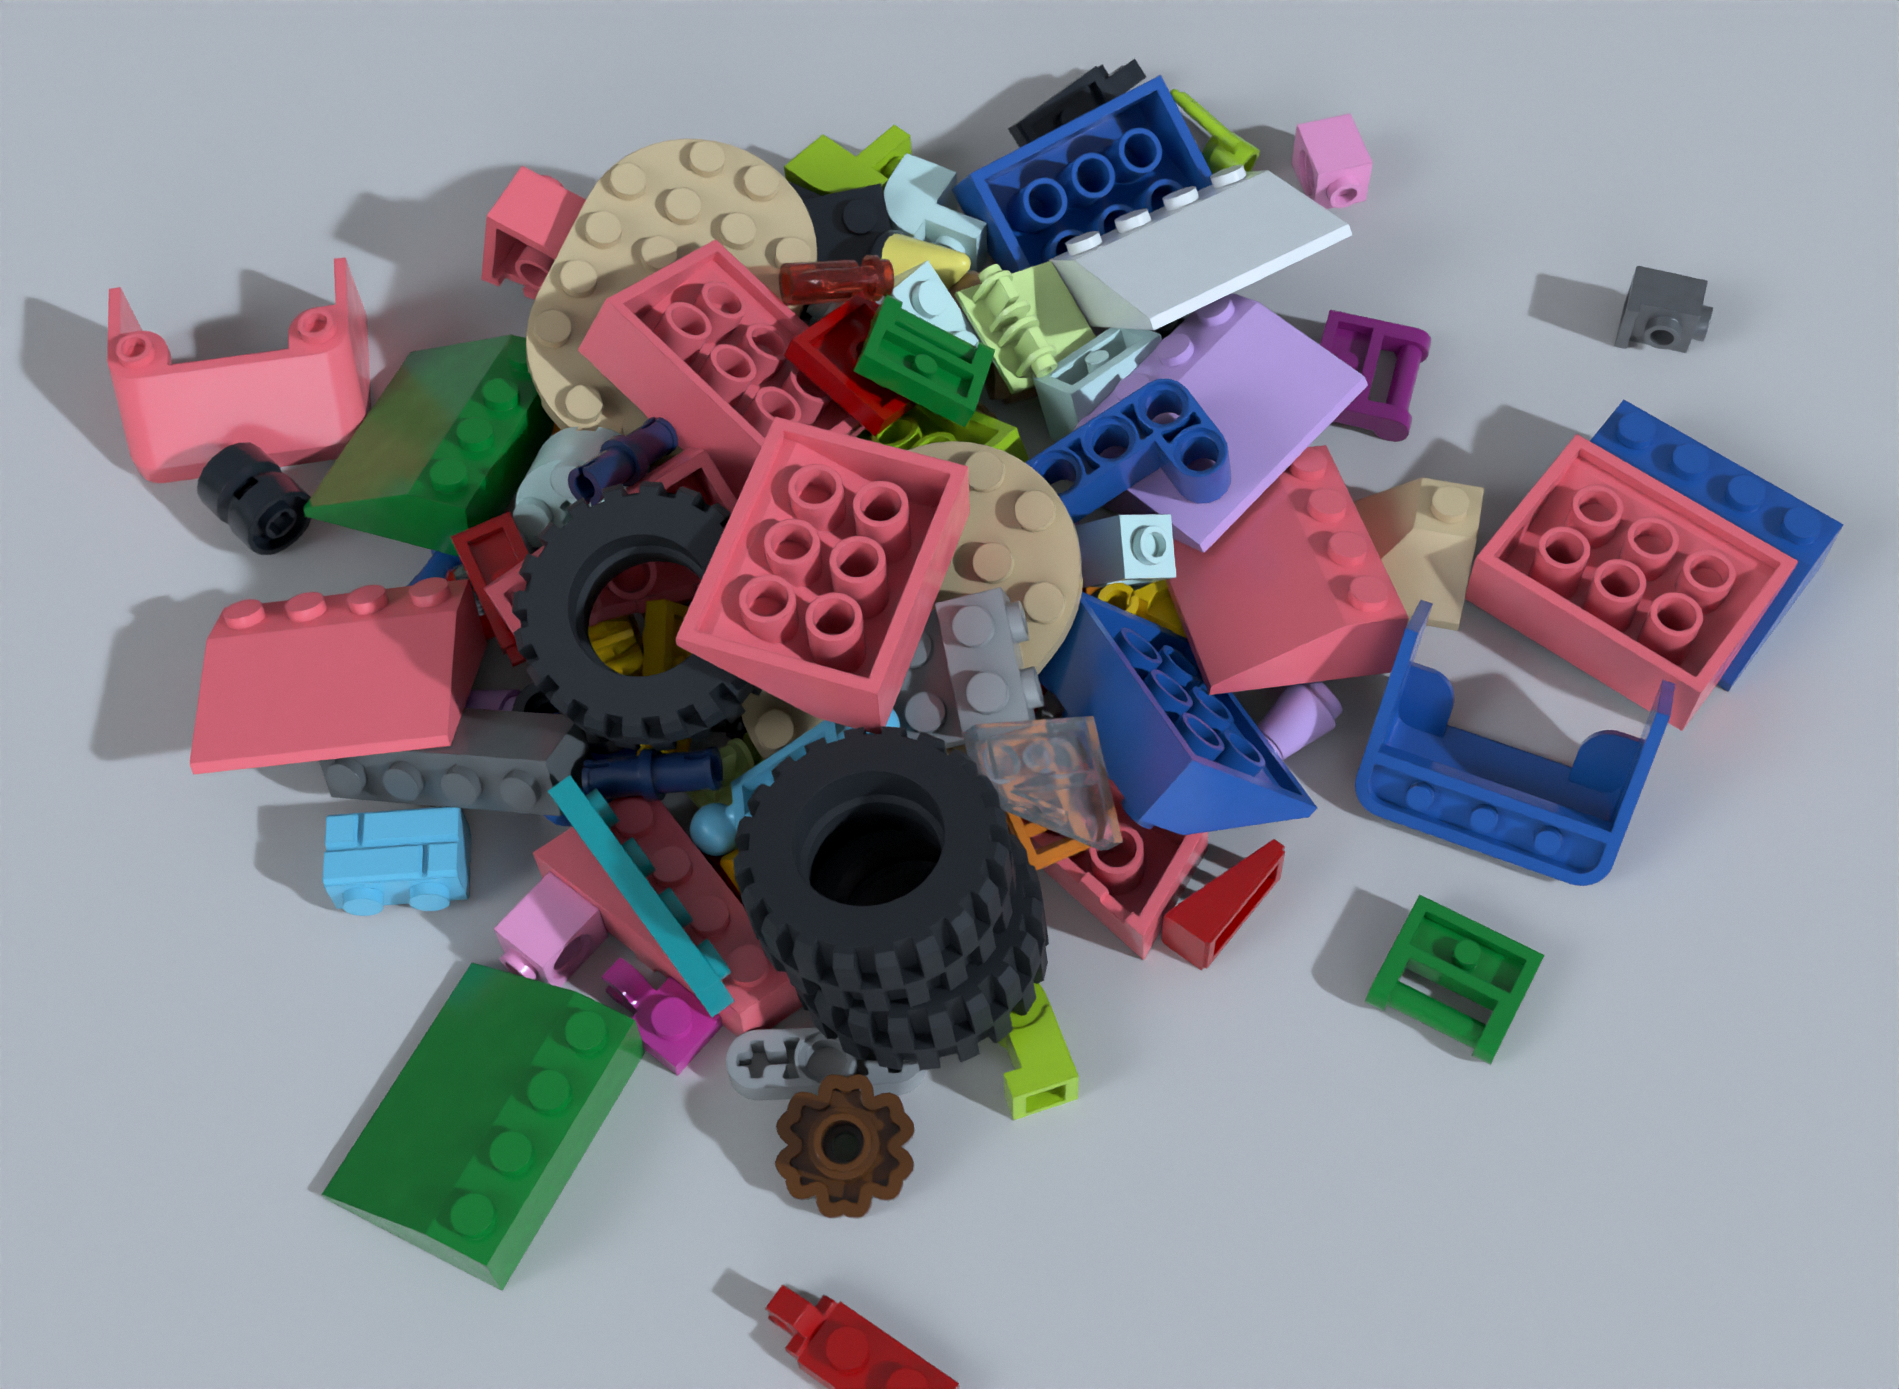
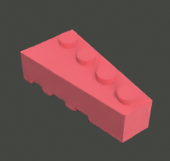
[971,734,1208,960]
[533,796,803,1037]

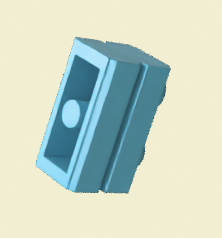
[322,807,472,916]

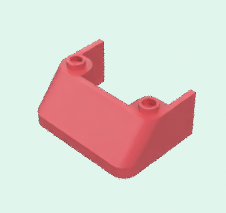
[107,257,371,483]

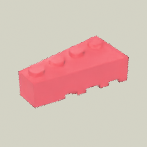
[481,166,586,300]

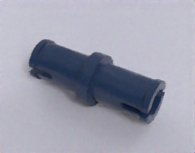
[568,417,678,506]
[582,747,723,802]

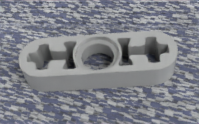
[726,1028,926,1100]

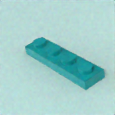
[548,775,735,1018]

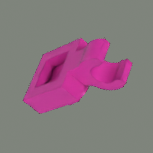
[602,958,723,1076]

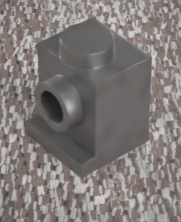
[1614,265,1713,353]

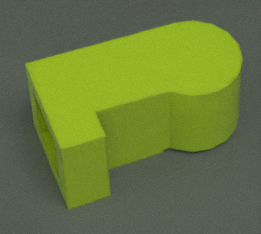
[998,983,1079,1120]

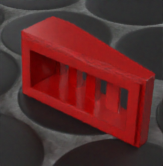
[1161,839,1285,971]

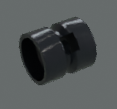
[197,442,312,555]

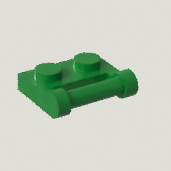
[854,293,995,428]
[1365,894,1545,1065]

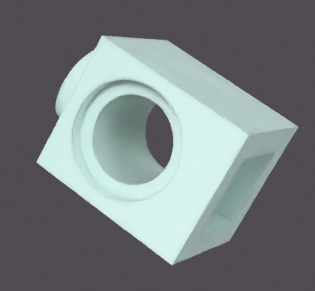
[1075,514,1176,588]

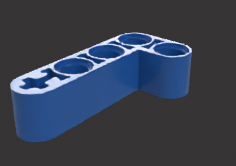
[1025,379,1231,524]

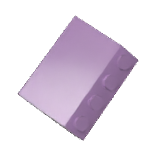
[1072,293,1368,553]

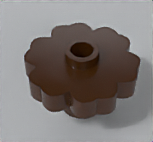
[775,1074,915,1219]

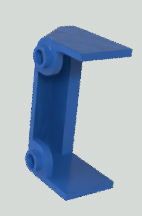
[1355,600,1675,886]

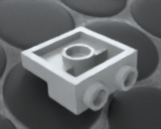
[893,587,1044,749]

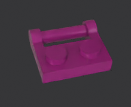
[1320,310,1431,442]

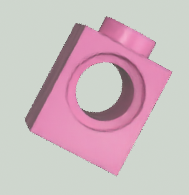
[1291,113,1373,209]
[494,871,608,987]

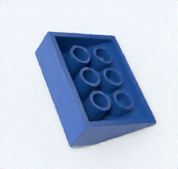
[951,75,1212,274]
[1590,400,1844,692]
[1038,592,1317,835]

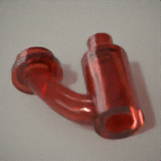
[779,255,894,306]

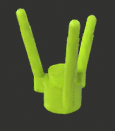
[1170,89,1260,174]

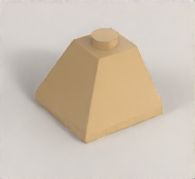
[1353,477,1484,631]

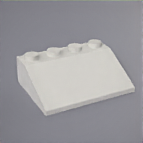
[1049,165,1352,330]

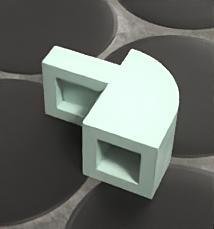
[884,153,987,272]

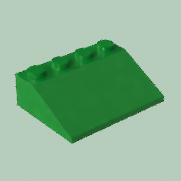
[303,334,554,557]
[322,962,646,1291]

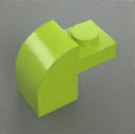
[784,124,912,196]

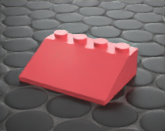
[578,239,865,500]
[675,417,970,734]
[1465,434,1798,731]
[1166,445,1409,695]
[189,577,487,775]

